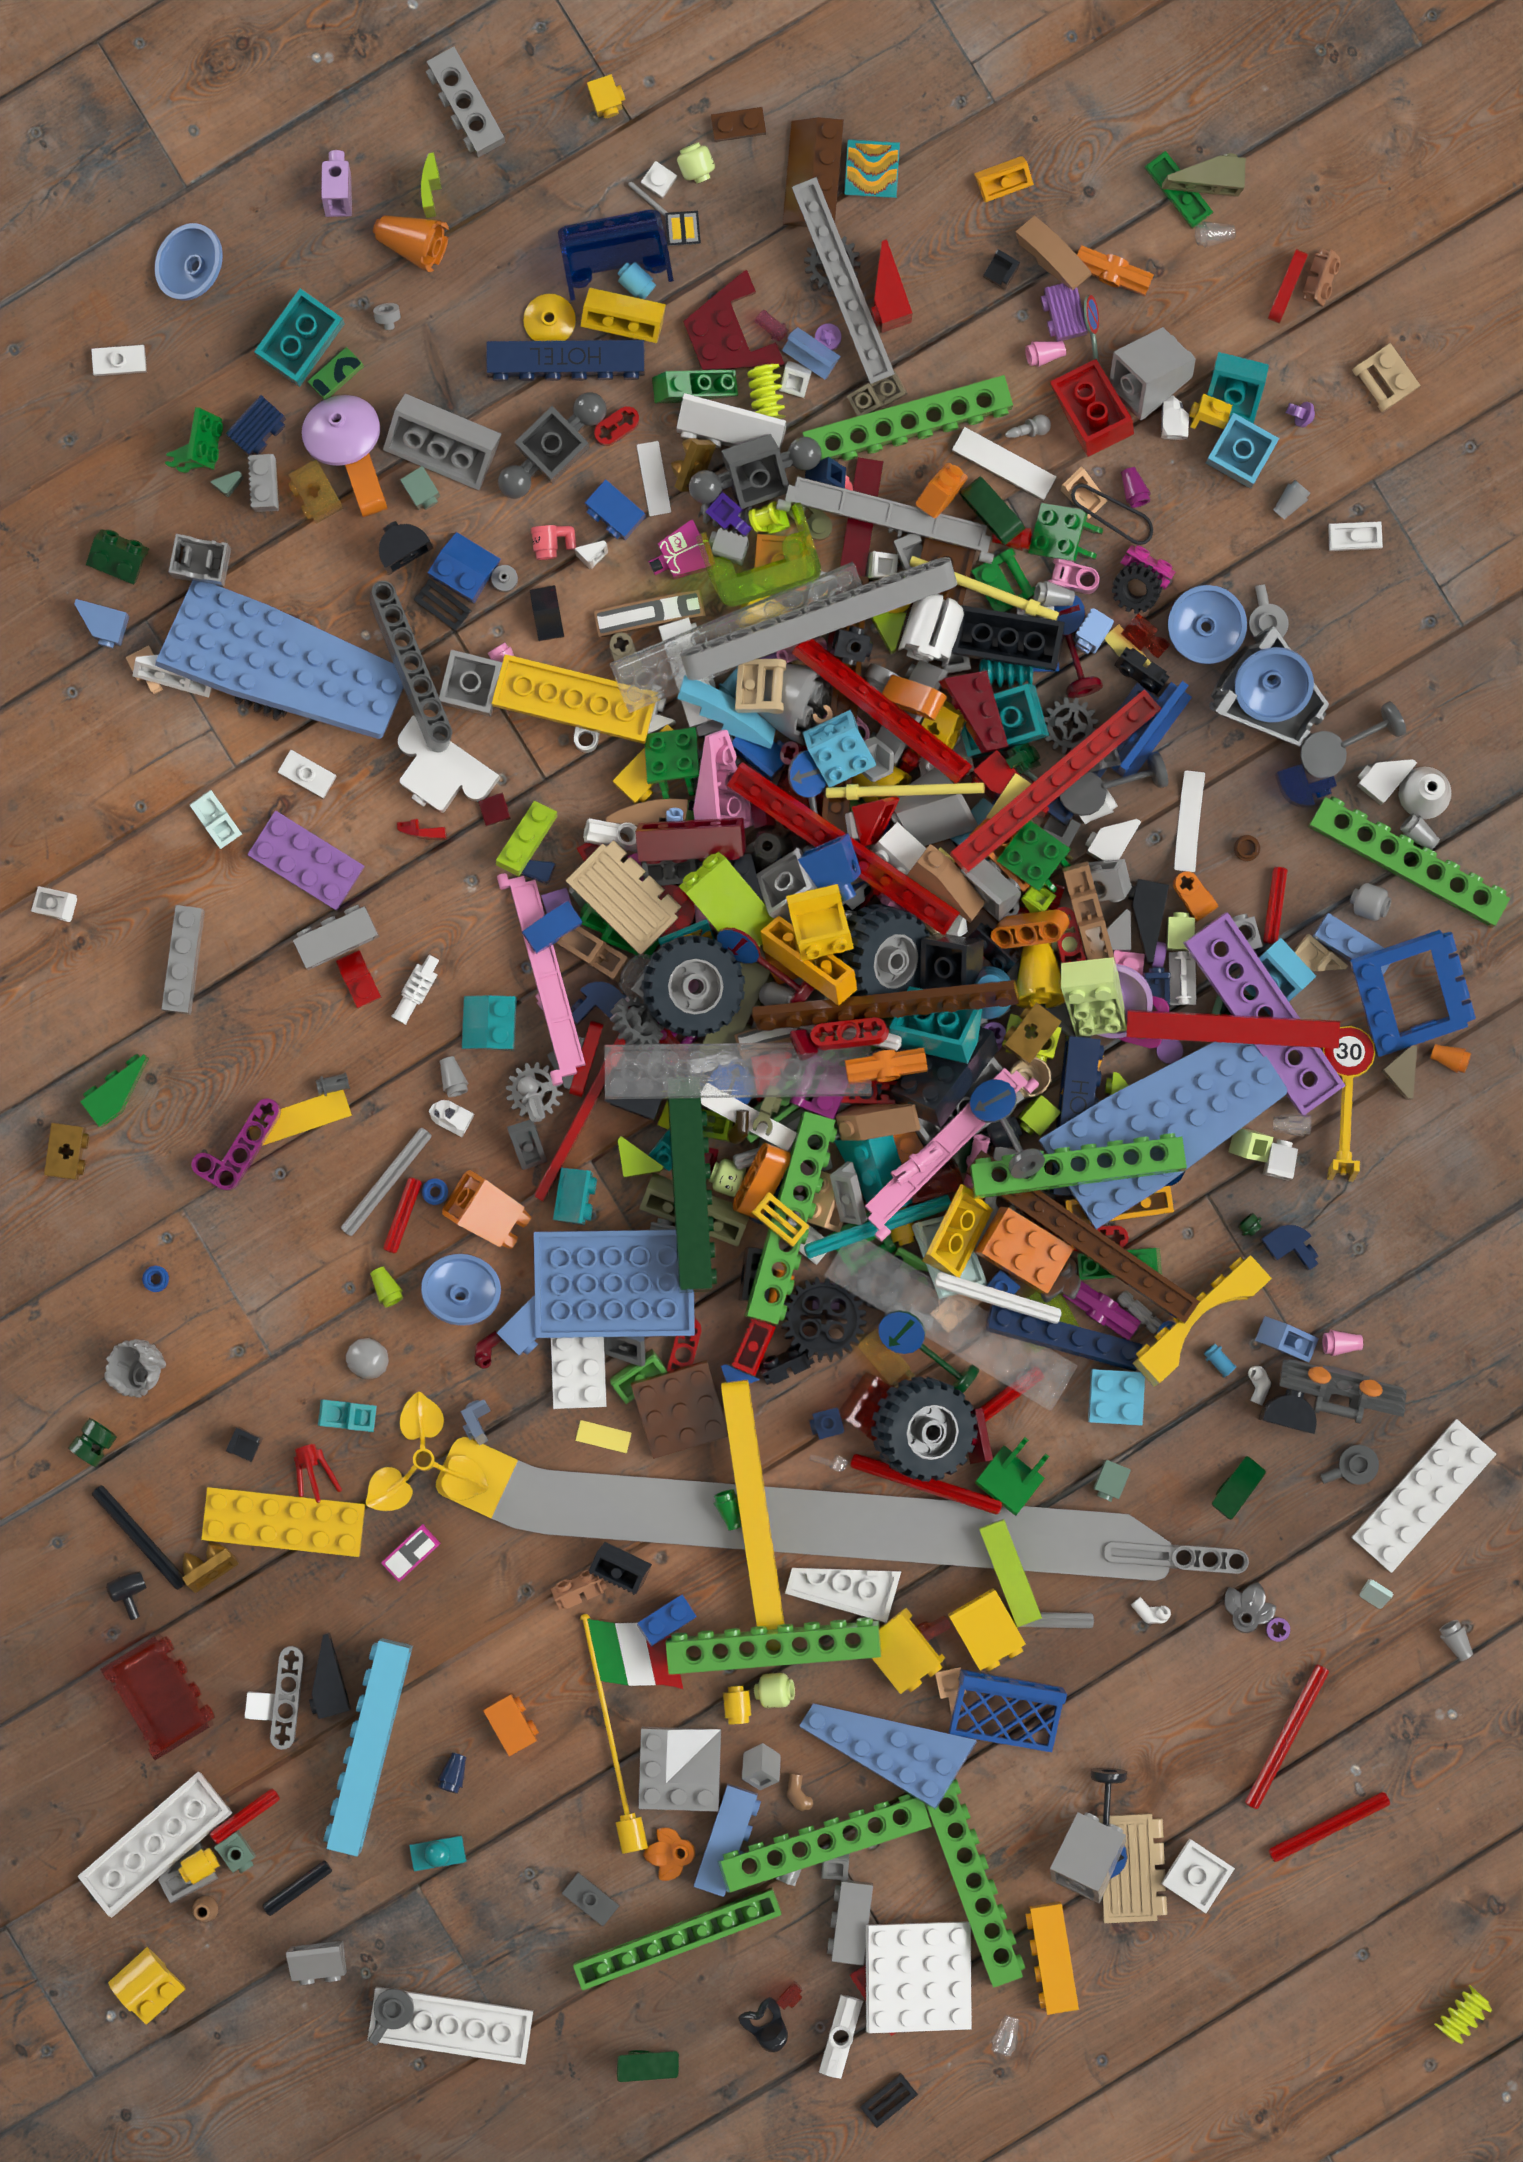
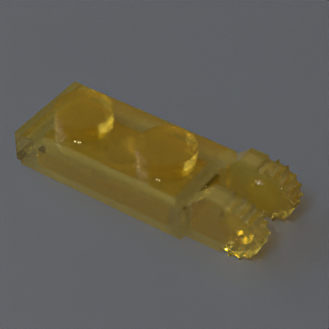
[857,1328,915,1388]

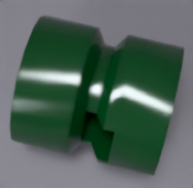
[68,1418,117,1467]

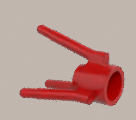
[293,1444,342,1503]

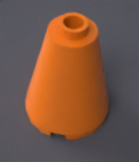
[373,215,449,272]

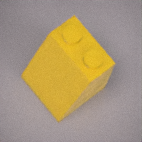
[948,1588,1026,1672]

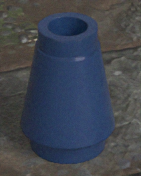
[438,1753,467,1794]

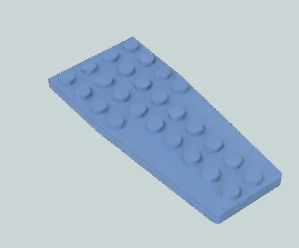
[155,580,404,739]
[1039,1042,1288,1229]

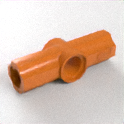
[1077,245,1154,296]
[845,1048,928,1084]

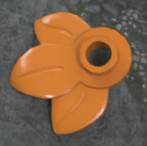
[643,1827,695,1881]

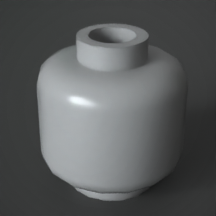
[1350,883,1392,921]

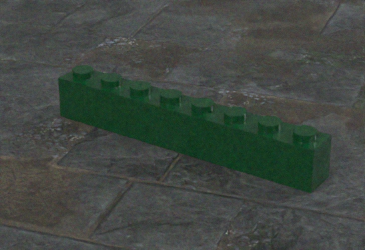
[667,1078,717,1293]

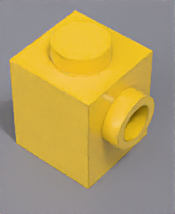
[587,74,625,119]

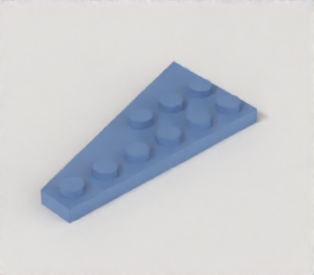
[800,1704,977,1810]

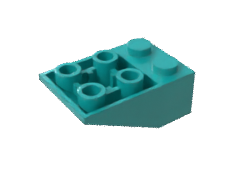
[553,1168,597,1225]

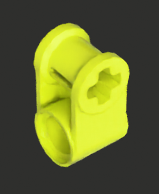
[748,501,790,534]

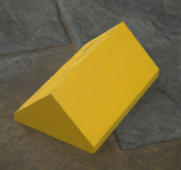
[922,1184,993,1278]

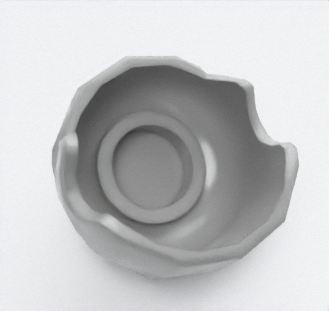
[346,1338,389,1379]

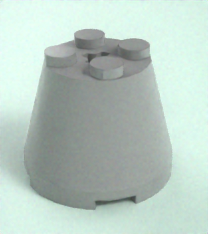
[757,663,832,745]

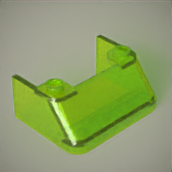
[696,502,821,607]

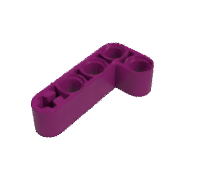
[192,1098,281,1191]

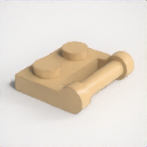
[1352,343,1421,413]
[735,659,786,714]

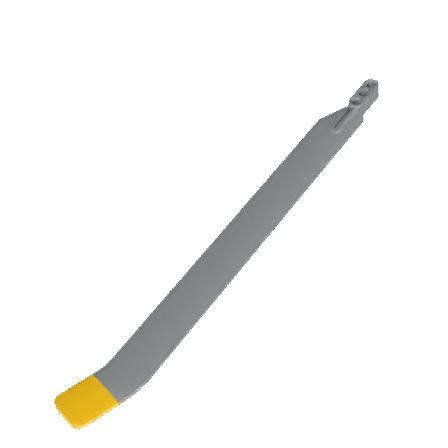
[436,1437,1249,1581]

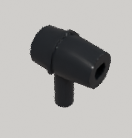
[106,1571,147,1620]

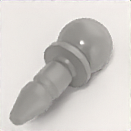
[1005,414,1051,438]

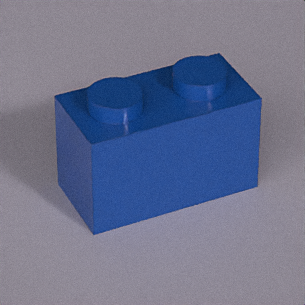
[585,479,646,540]
[637,1594,697,1647]

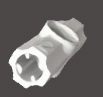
[583,818,637,852]
[819,1994,863,2079]

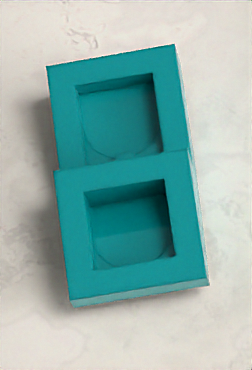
[318,1399,377,1432]

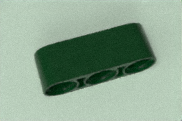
[959,476,1025,545]

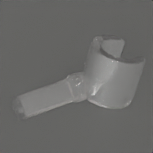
[809,1454,848,1472]

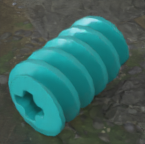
[979,659,1033,688]

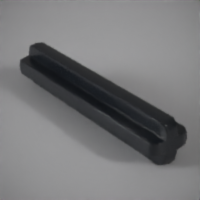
[262,1861,332,1916]

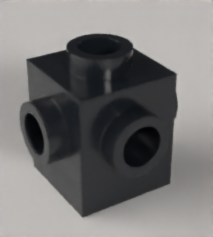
[830,626,873,666]

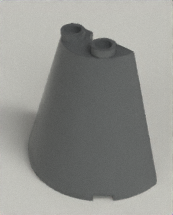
[1209,626,1329,747]

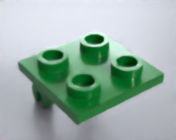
[165,407,223,473]
[1028,503,1103,562]
[645,727,700,799]
[997,820,1071,893]
[975,1437,1050,1516]

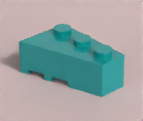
[834,1135,913,1209]

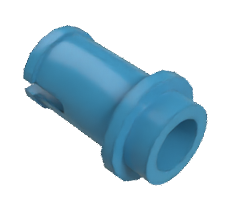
[1203,1343,1237,1378]

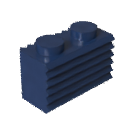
[226,395,286,456]

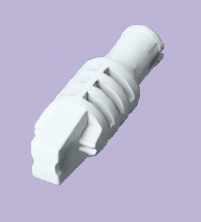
[391,955,439,1025]

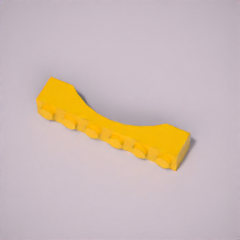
[1133,1255,1272,1387]

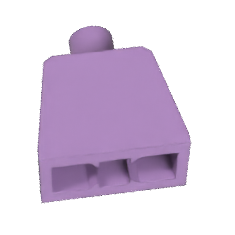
[322,150,352,217]

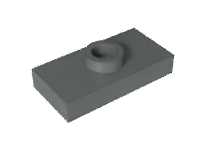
[562,1872,620,1926]

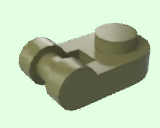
[786,504,832,541]

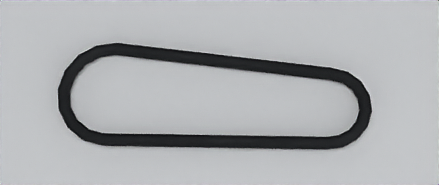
[1071,483,1153,545]

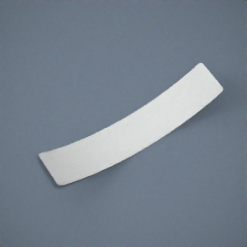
[1174,771,1205,872]

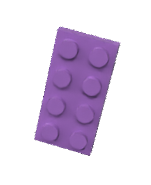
[248,810,365,911]

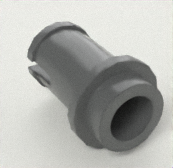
[315,1072,350,1096]

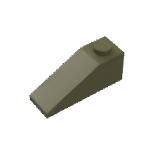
[1162,153,1246,197]

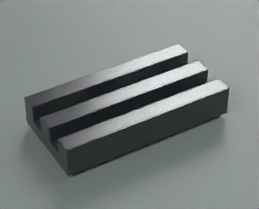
[414,579,472,632]
[860,2073,918,2128]

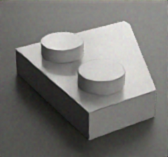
[158,1842,218,1904]

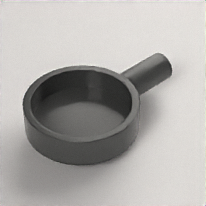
[1320,1445,1379,1485]
[368,1988,414,2046]

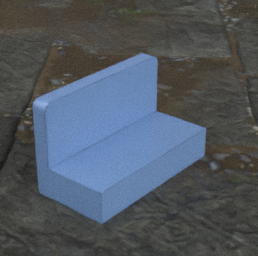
[782,327,841,380]

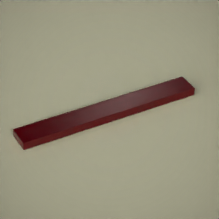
[827,457,884,656]

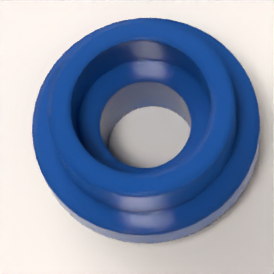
[422,1179,448,1205]
[142,1266,169,1292]

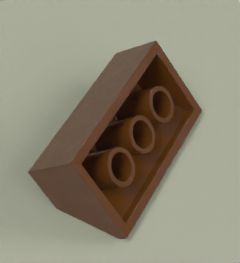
[783,117,844,227]

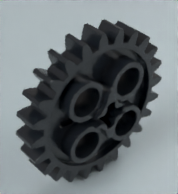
[781,1277,867,1363]

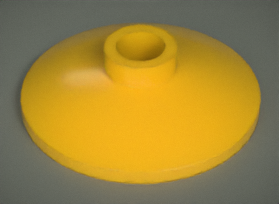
[523,294,576,341]

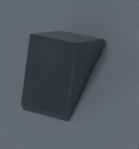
[530,585,565,642]

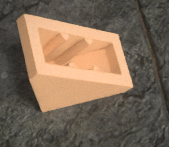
[1060,467,1107,519]

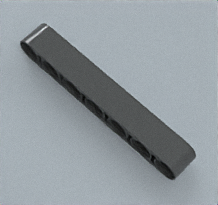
[369,581,452,752]

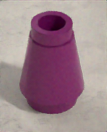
[1121,467,1151,508]

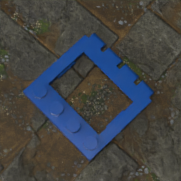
[1350,930,1476,1057]

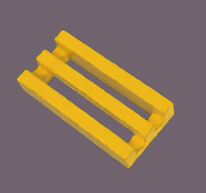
[751,1192,810,1247]

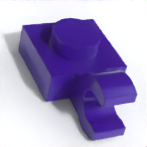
[705,492,752,536]

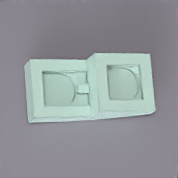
[189,790,242,849]

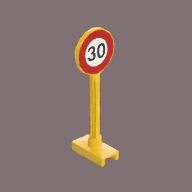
[1322,1026,1375,1182]

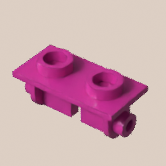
[1120,545,1176,590]

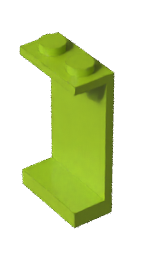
[679,851,774,946]

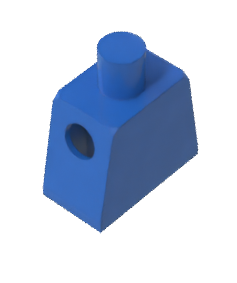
[798,833,861,902]

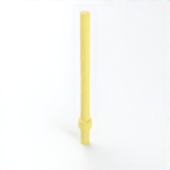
[909,556,1059,621]
[826,783,985,800]

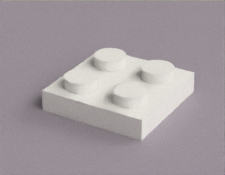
[1161,1839,1235,1913]

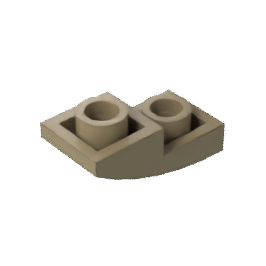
[847,370,908,416]

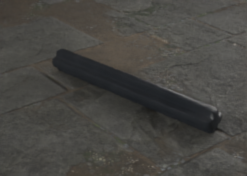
[92,1485,186,1590]

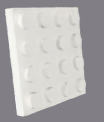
[866,1921,972,2033]

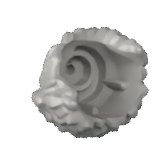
[104,1339,166,1398]

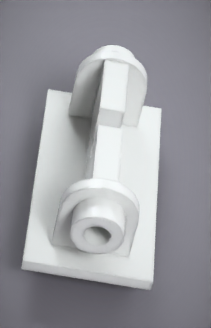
[1169,951,1196,1005]

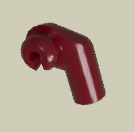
[474,1330,503,1369]

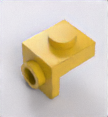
[1189,394,1232,429]

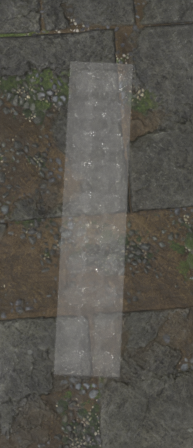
[609,562,862,713]
[605,1043,871,1099]
[824,1239,1078,1411]

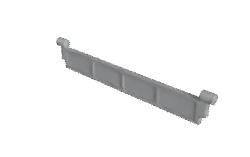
[776,477,994,564]

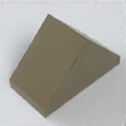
[1381,1045,1417,1100]

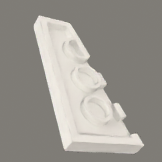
[785,1568,901,1623]

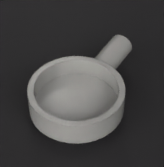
[1248,584,1289,638]

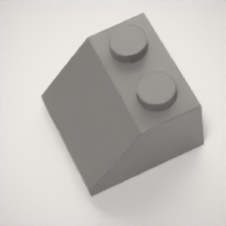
[757,848,818,924]
[961,859,1021,921]
[286,1941,347,1985]

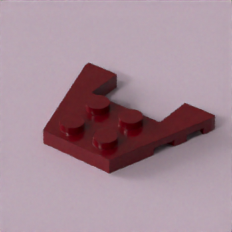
[683,270,785,370]

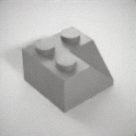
[439,650,502,717]

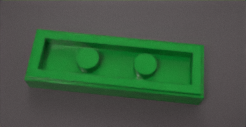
[1144,151,1213,229]

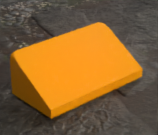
[974,156,1034,203]

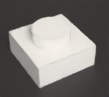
[641,161,677,199]

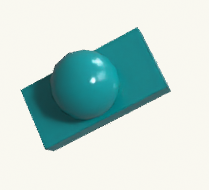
[409,1835,467,1871]

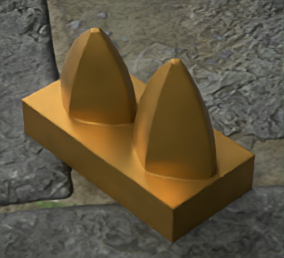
[671,438,716,492]
[182,1542,239,1593]

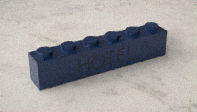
[487,340,645,381]
[1049,1036,1104,1196]

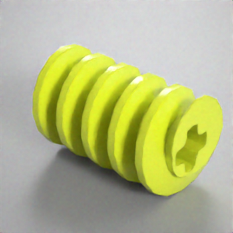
[747,364,786,419]
[1434,1985,1492,2044]

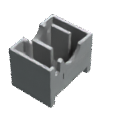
[169,534,231,587]

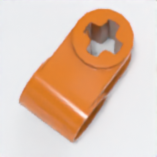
[1173,871,1219,922]

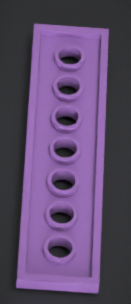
[1183,912,1346,1116]

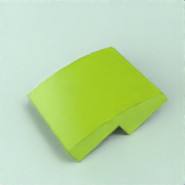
[421,152,442,218]

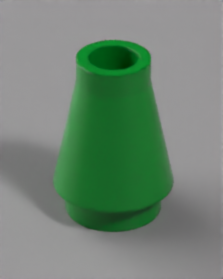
[713,1489,742,1531]

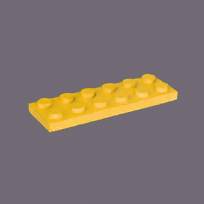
[491,654,658,744]
[201,1487,366,1557]

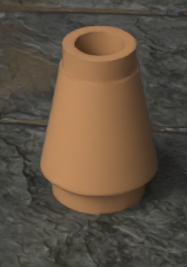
[192,1896,218,1923]

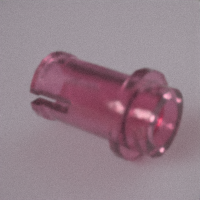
[754,309,789,342]

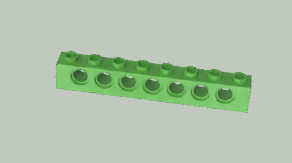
[802,375,1013,461]
[1308,796,1511,928]
[744,1111,838,1325]
[970,1133,1187,1199]
[666,1617,881,1674]
[926,1778,1026,1988]
[718,1794,932,1892]
[573,1887,782,1991]

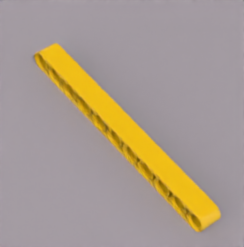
[721,1380,785,1651]

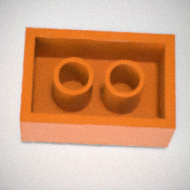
[974,1207,1074,1294]

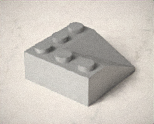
[639,1727,721,1811]

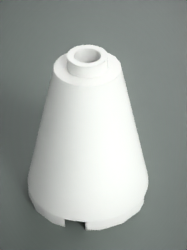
[1398,767,1451,819]

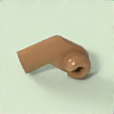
[787,1773,813,1811]

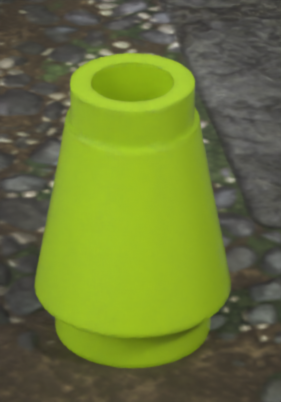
[370,1267,404,1308]

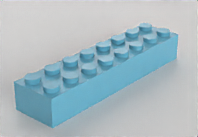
[323,1638,413,1856]

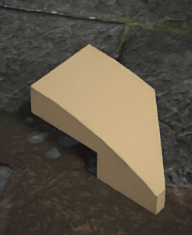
[1293,934,1348,971]

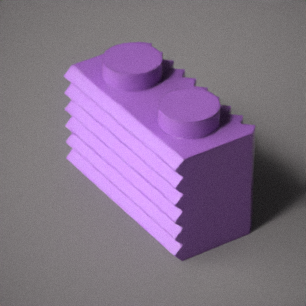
[1040,283,1088,342]

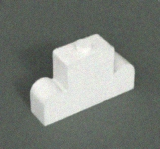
[398,715,500,813]

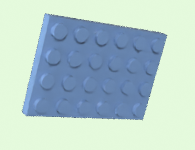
[534,1229,695,1338]

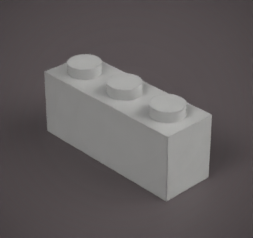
[293,905,380,970]
[827,1880,873,1965]

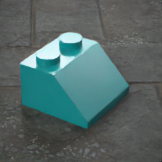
[1207,352,1269,424]
[462,995,517,1051]

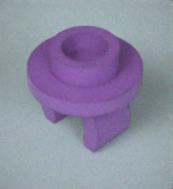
[1285,402,1315,428]

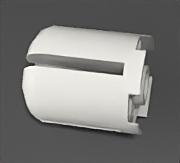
[898,594,964,666]

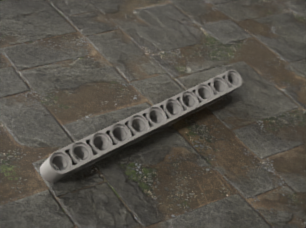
[680,557,957,680]

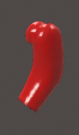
[897,748,922,774]

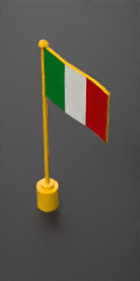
[580,1614,684,1854]

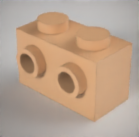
[807,1171,843,1232]

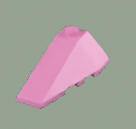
[693,729,754,829]

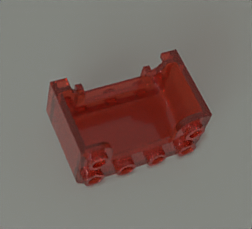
[100,1634,216,1760]

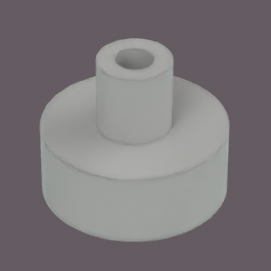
[373,303,401,330]
[491,565,518,592]

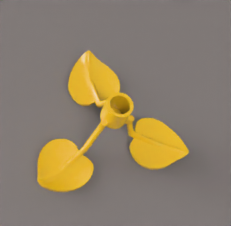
[366,1392,488,1511]

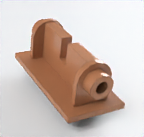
[1302,249,1341,307]
[551,1569,608,1610]

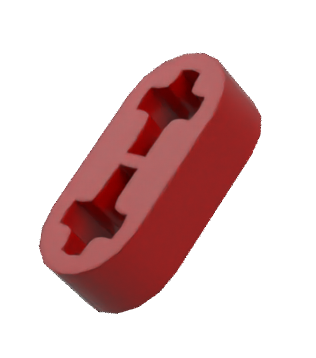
[594,406,639,446]

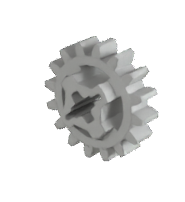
[506,1062,563,1118]

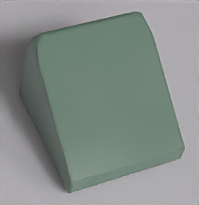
[210,471,244,497]

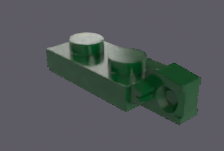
[1006,743,1041,774]

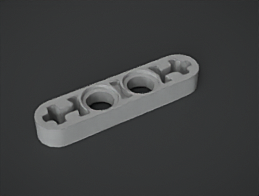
[270,1646,304,1750]

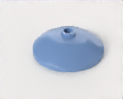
[155,223,223,301]
[1168,585,1247,664]
[1234,647,1314,722]
[421,1254,501,1325]

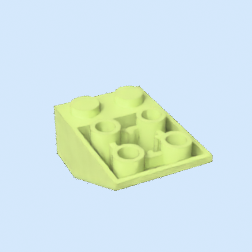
[1061,957,1127,1037]

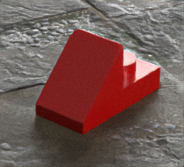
[336,950,382,1008]

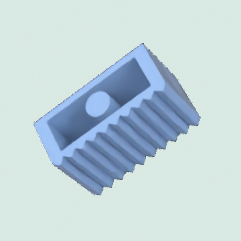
[1074,608,1114,654]

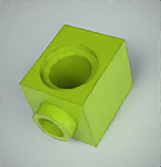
[1017,1095,1061,1136]

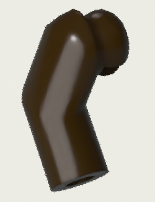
[728,1110,749,1144]

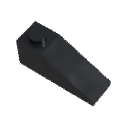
[1128,879,1169,964]
[309,1633,351,1719]

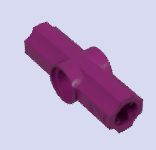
[1063,1281,1141,1340]

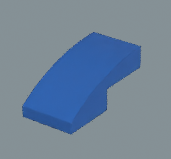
[522,901,583,954]

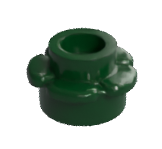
[1238,1212,1262,1237]

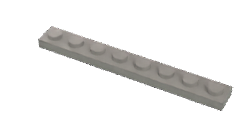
[792,177,895,384]

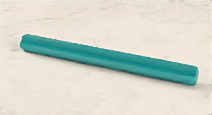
[804,1195,951,1258]

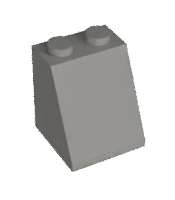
[1109,327,1196,420]
[890,767,978,846]
[1050,1812,1126,1903]

